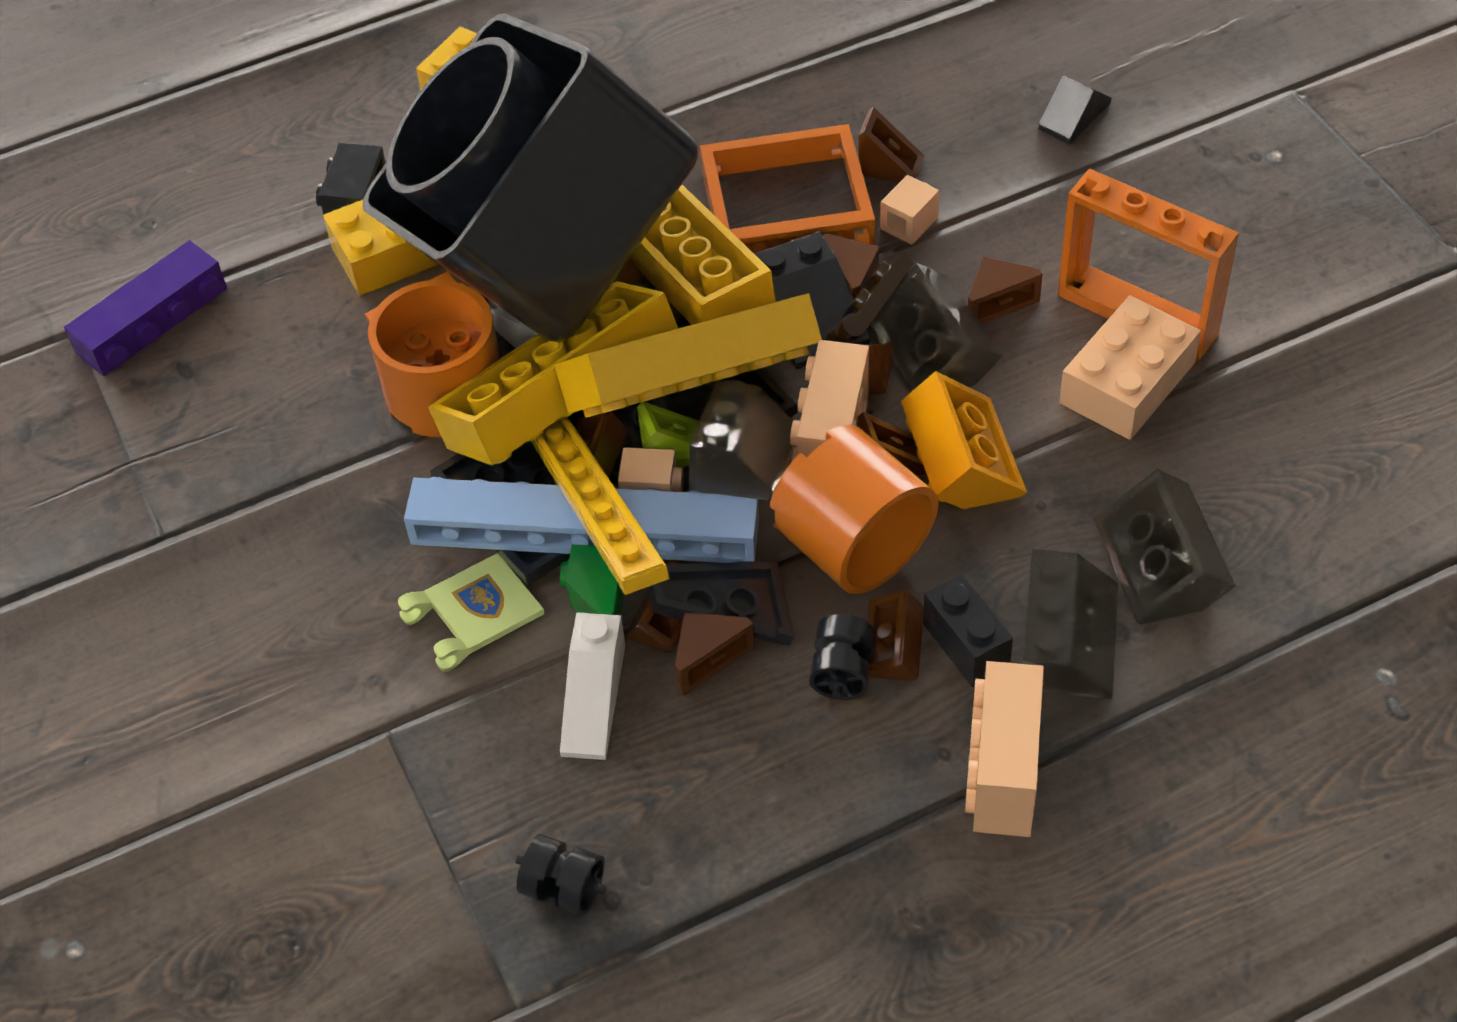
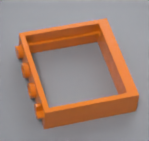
[700,124,875,253]
[1057,169,1239,361]

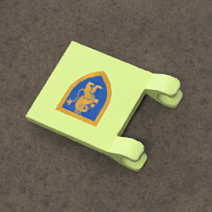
[398,553,544,672]

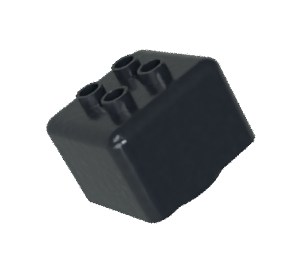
[363,13,698,342]

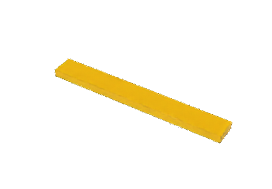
[531,417,669,595]

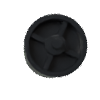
[809,614,875,700]
[515,834,607,916]

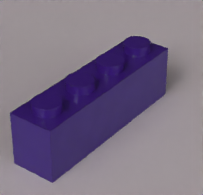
[64,240,227,376]

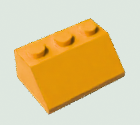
[901,371,1027,509]

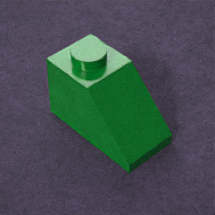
[560,544,624,615]

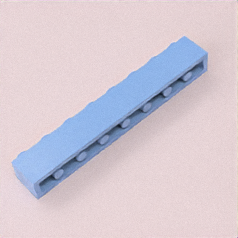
[404,477,759,563]

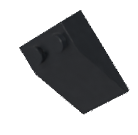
[754,232,870,369]

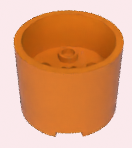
[368,280,501,437]
[769,425,938,594]

